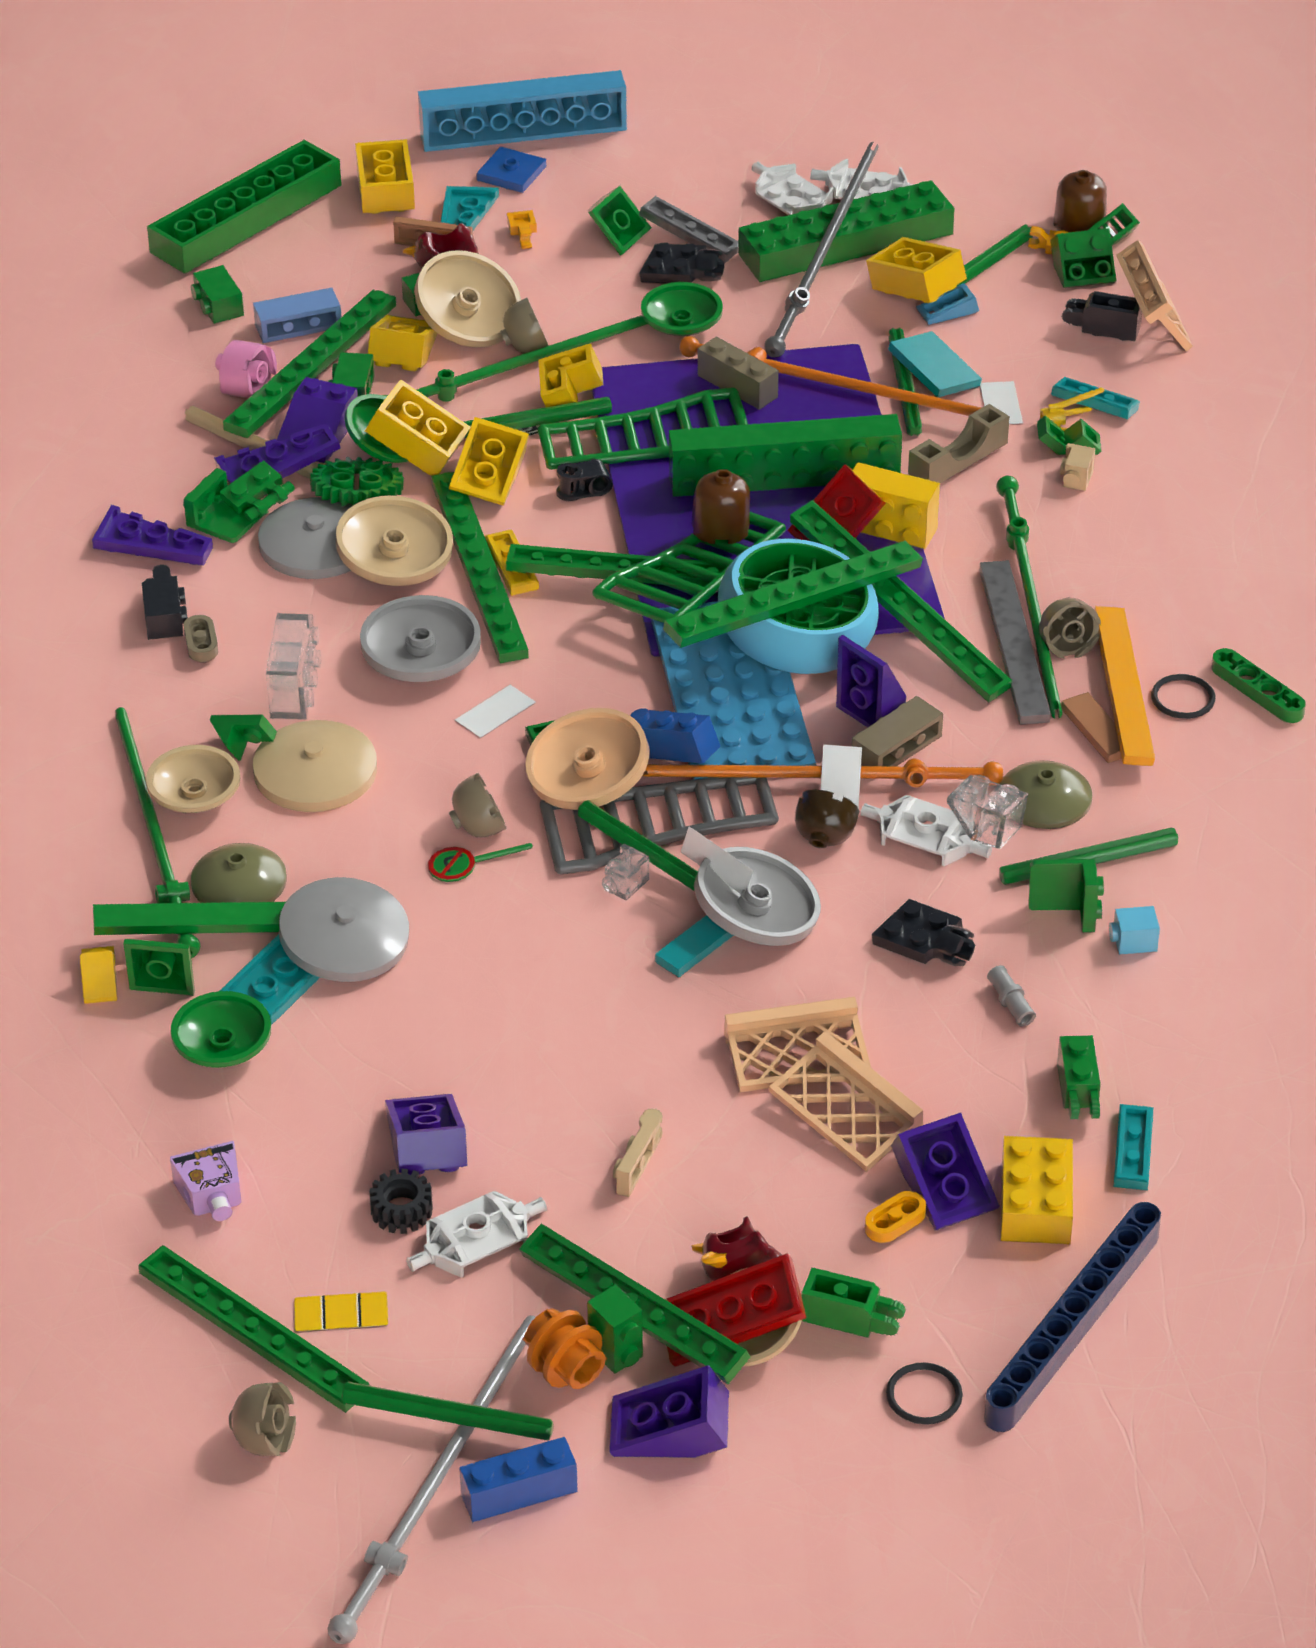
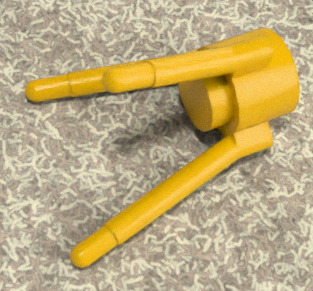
[1040,387,1104,431]

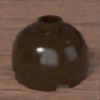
[795,789,860,848]

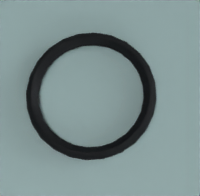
[1151,674,1216,719]
[886,1362,963,1425]

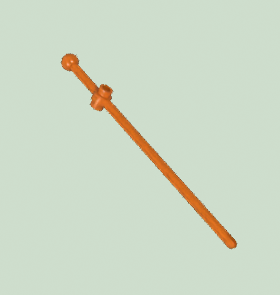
[679,336,981,416]
[642,758,1003,787]

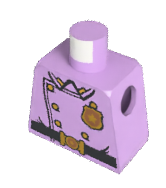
[170,1141,241,1221]

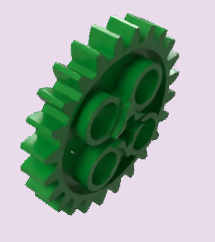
[310,457,404,506]

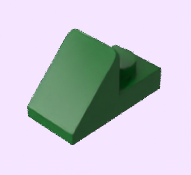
[210,714,277,761]

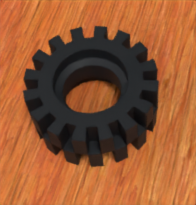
[369,1169,433,1234]

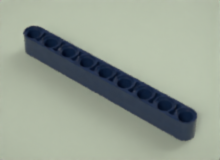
[984,1202,1161,1432]

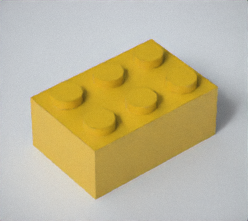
[355,139,415,214]
[866,237,967,303]
[365,379,471,476]
[853,463,940,549]
[1001,1136,1073,1245]

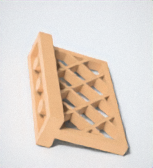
[1116,240,1193,351]
[724,996,871,1092]
[769,1031,923,1172]

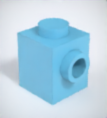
[1109,906,1160,955]

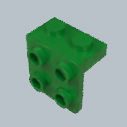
[183,468,262,543]
[1028,859,1104,932]

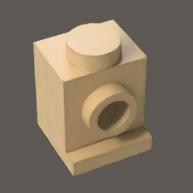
[1060,443,1095,491]

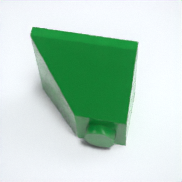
[587,186,652,255]
[123,939,195,996]

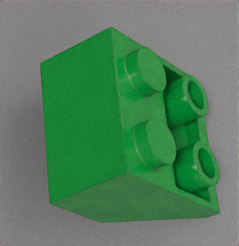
[1050,228,1117,288]

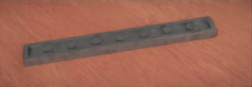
[979,560,1051,725]

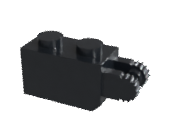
[1061,291,1142,341]
[142,564,188,640]

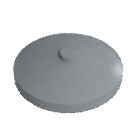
[258,497,352,579]
[360,595,481,682]
[694,847,821,946]
[279,877,409,982]

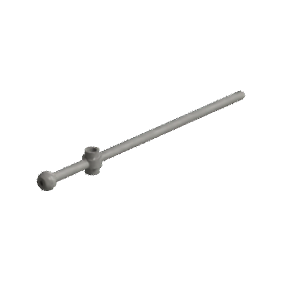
[328,1315,535,1644]

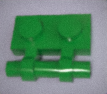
[219,460,295,522]

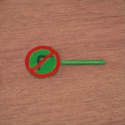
[428,843,533,882]

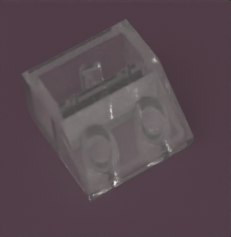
[947,775,1029,849]

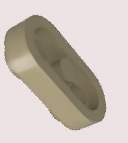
[183,615,218,663]

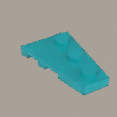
[441,186,499,231]

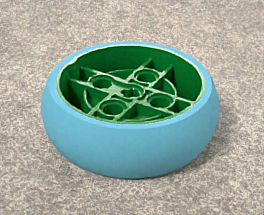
[718,539,878,674]

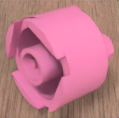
[215,340,277,398]

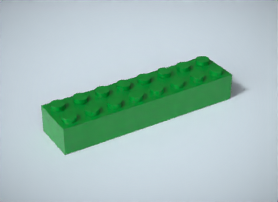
[147,139,342,274]
[738,180,955,282]
[669,414,902,497]

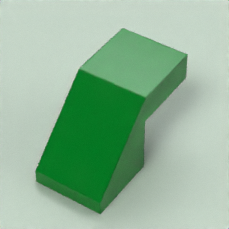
[1037,415,1102,455]

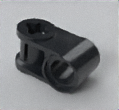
[556,459,613,501]

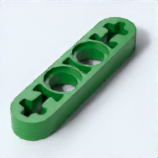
[1211,648,1306,723]

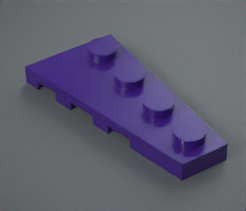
[214,423,341,484]
[92,504,213,566]

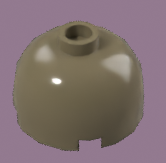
[500,298,549,354]
[1039,597,1101,659]
[449,773,507,837]
[229,1382,296,1456]

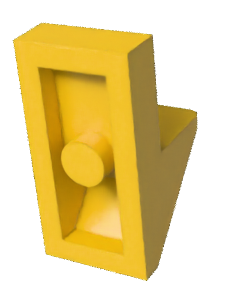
[80,946,117,1004]

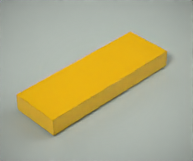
[485,529,539,596]

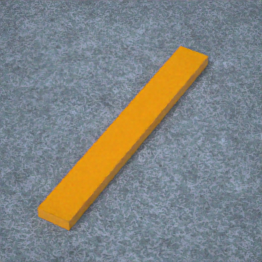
[1095,606,1155,766]

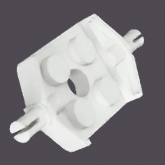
[810,159,914,199]
[752,161,833,215]
[861,795,992,867]
[406,1191,547,1278]

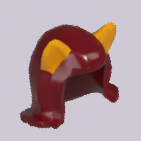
[403,223,479,269]
[691,1216,782,1281]

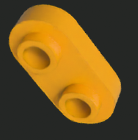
[865,1191,926,1243]

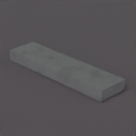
[639,196,738,263]

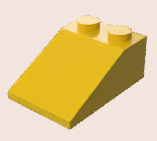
[368,315,438,371]
[449,417,529,506]

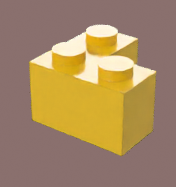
[538,343,603,407]

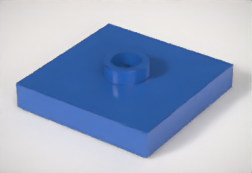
[477,147,547,193]

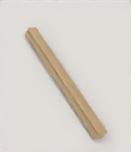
[185,406,318,479]

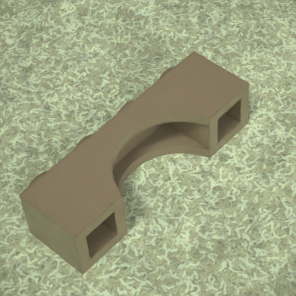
[908,404,1010,484]

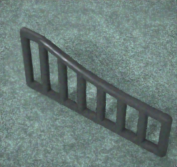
[540,777,779,874]

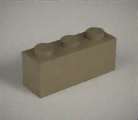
[698,336,778,410]
[852,696,943,766]

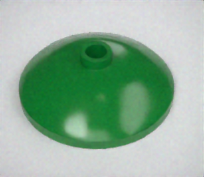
[641,282,723,336]
[344,394,408,463]
[171,991,271,1068]

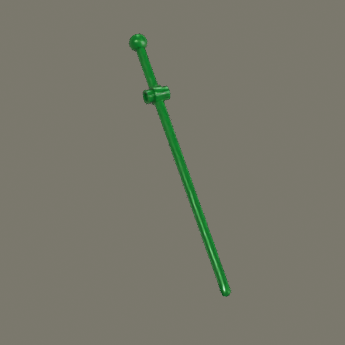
[384,315,647,402]
[996,475,1063,719]
[115,707,201,958]

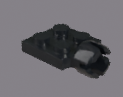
[639,243,724,283]
[872,899,976,966]

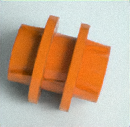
[522,1309,607,1389]

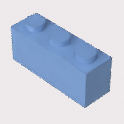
[253,288,341,343]

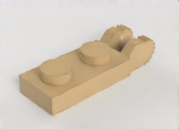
[613,1108,663,1197]

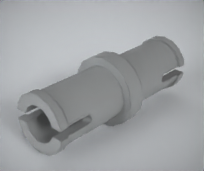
[987,965,1036,1026]

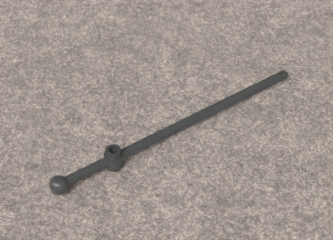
[764,142,878,357]

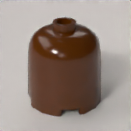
[1053,170,1107,233]
[691,470,750,544]

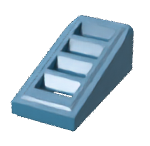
[916,283,979,325]

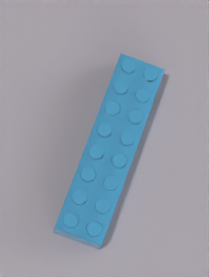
[418,70,627,152]

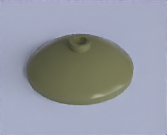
[998,760,1092,829]
[191,843,287,903]

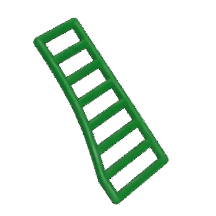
[538,387,748,470]
[592,512,786,623]

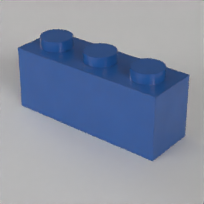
[631,708,721,764]
[459,1437,578,1523]

